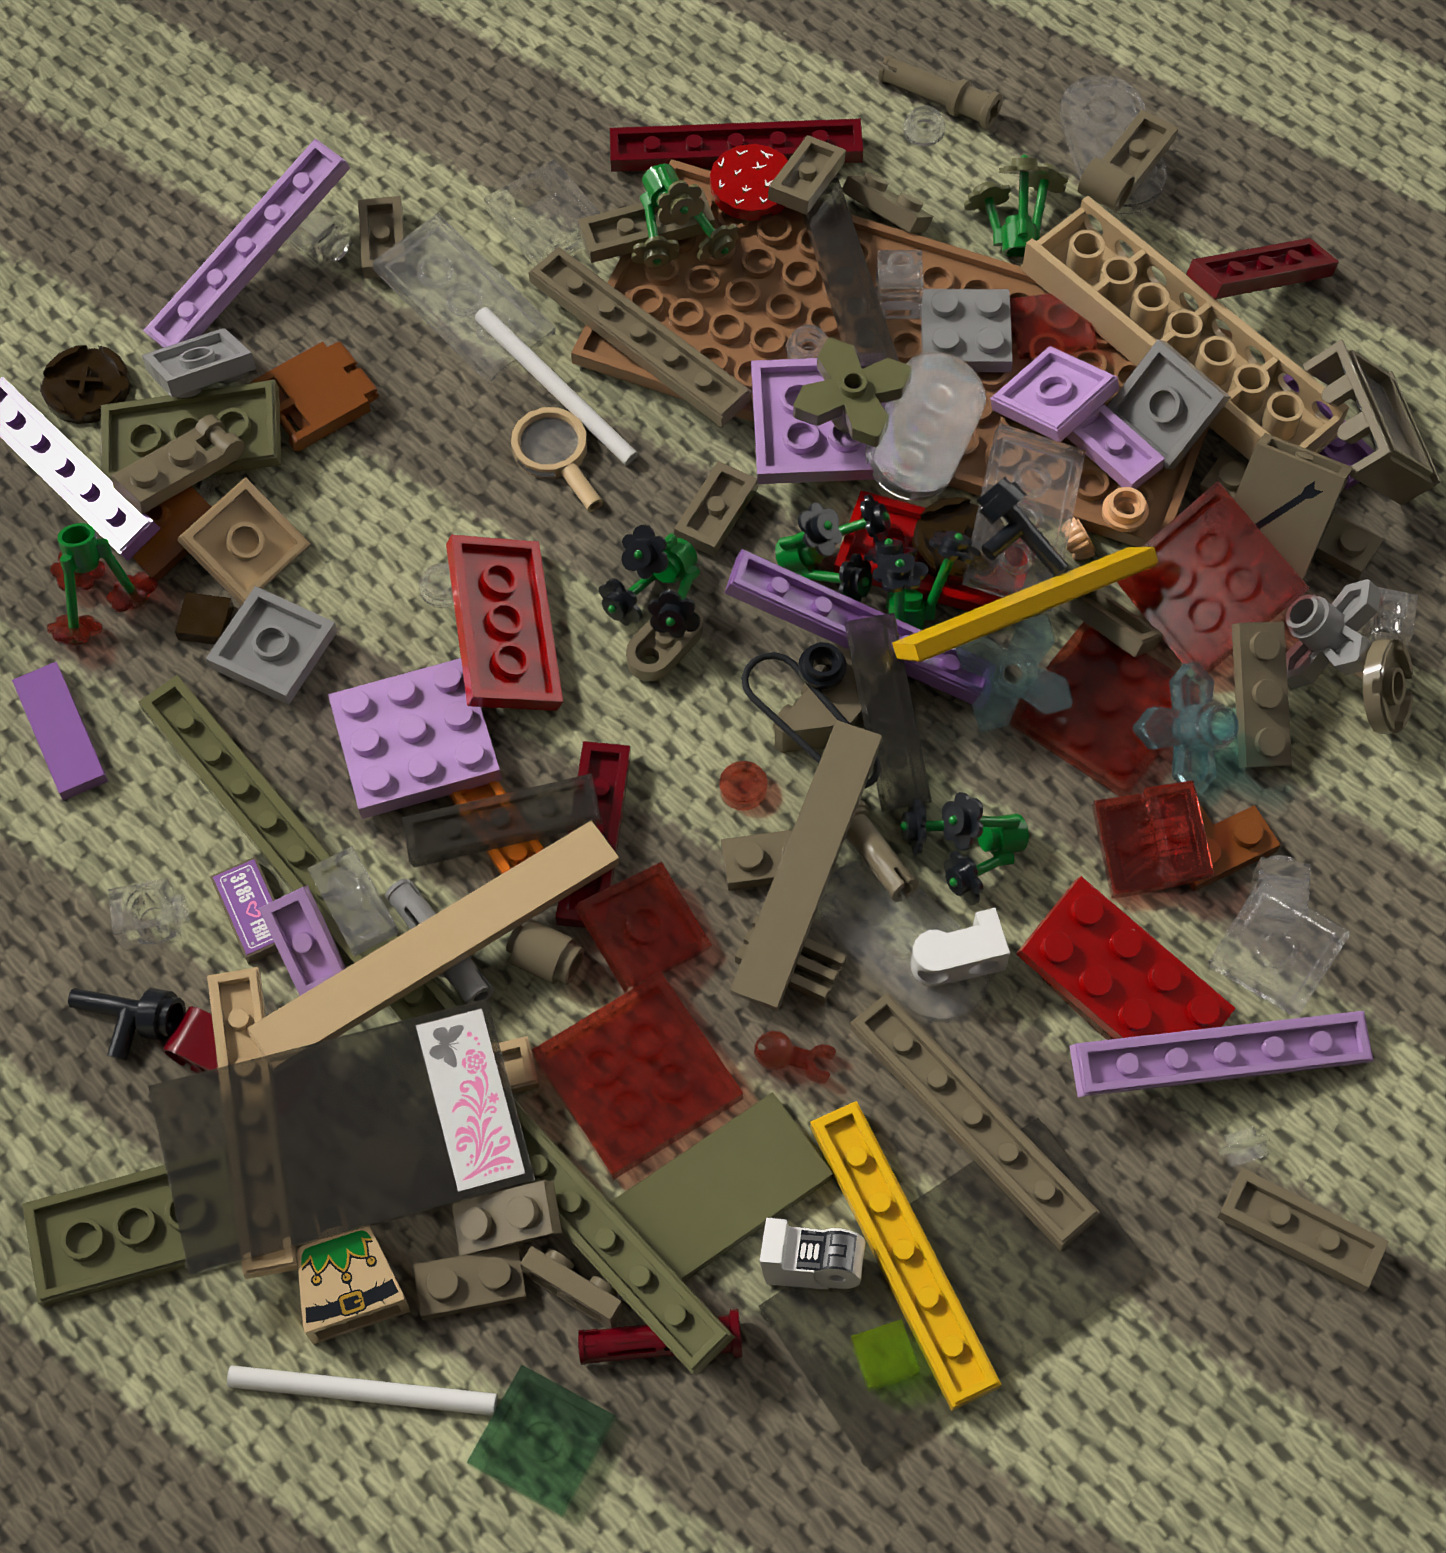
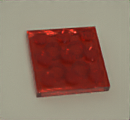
[1117,481,1310,681]
[1006,622,1206,800]
[531,972,743,1180]

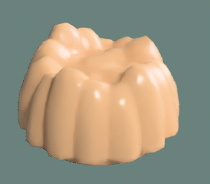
[1059,517,1096,560]

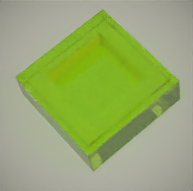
[850,1319,920,1391]

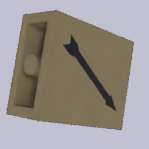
[1216,433,1353,580]

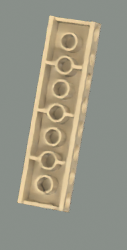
[1020,196,1349,460]

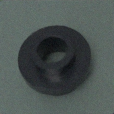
[798,642,847,690]

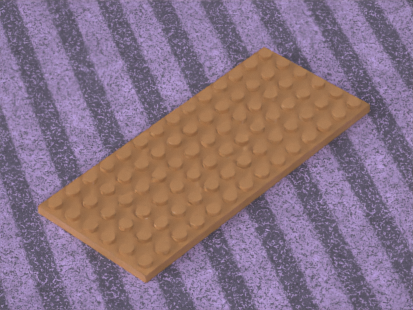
[571,159,1232,555]

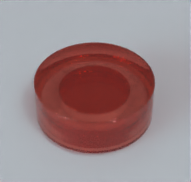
[719,761,768,811]

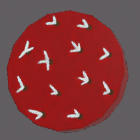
[710,144,788,221]

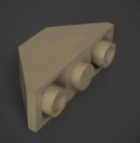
[773,644,878,753]

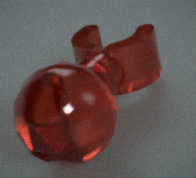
[754,1031,836,1084]

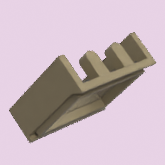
[1303,339,1441,505]

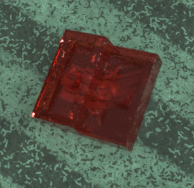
[1092,780,1214,899]

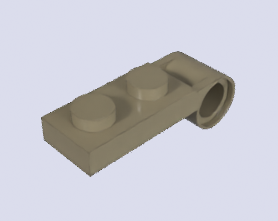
[1077,110,1178,212]

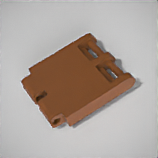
[250,341,379,451]

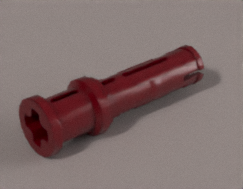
[578,1309,743,1365]

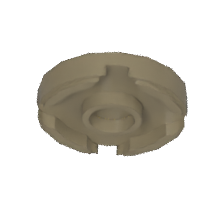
[1363,638,1413,734]

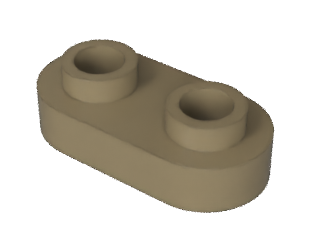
[626,605,703,681]

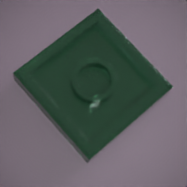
[467,1365,616,1518]

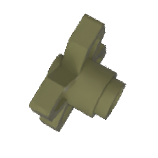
[793,338,912,447]

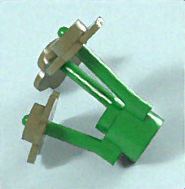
[964,154,1069,257]
[632,164,739,268]

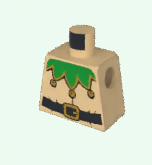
[297,1207,411,1344]

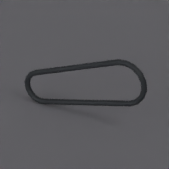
[741,652,881,789]

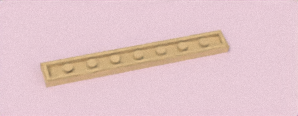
[247,820,619,1075]

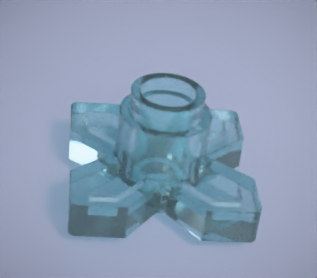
[956,614,1073,732]
[1133,662,1239,795]

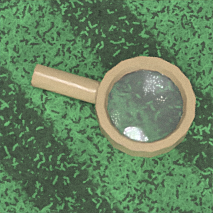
[511,407,603,512]

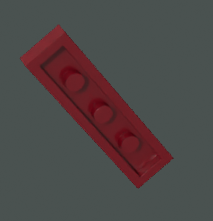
[1186,238,1339,300]
[555,741,631,930]

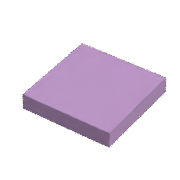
[990,346,1120,443]

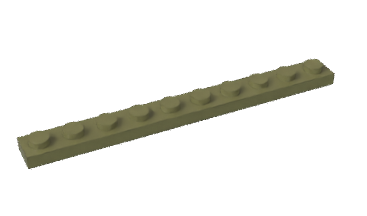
[138,675,462,1048]

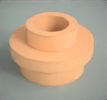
[1102,487,1149,532]

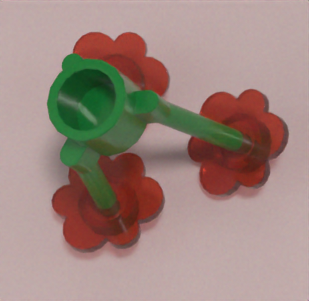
[47,523,158,645]

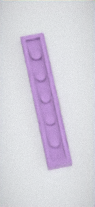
[143,138,350,348]
[1069,1011,1374,1097]

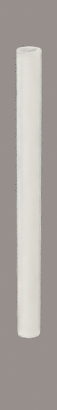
[475,307,638,466]
[227,1365,498,1416]

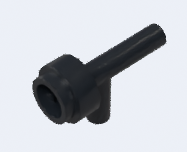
[977,476,1068,577]
[68,988,186,1061]

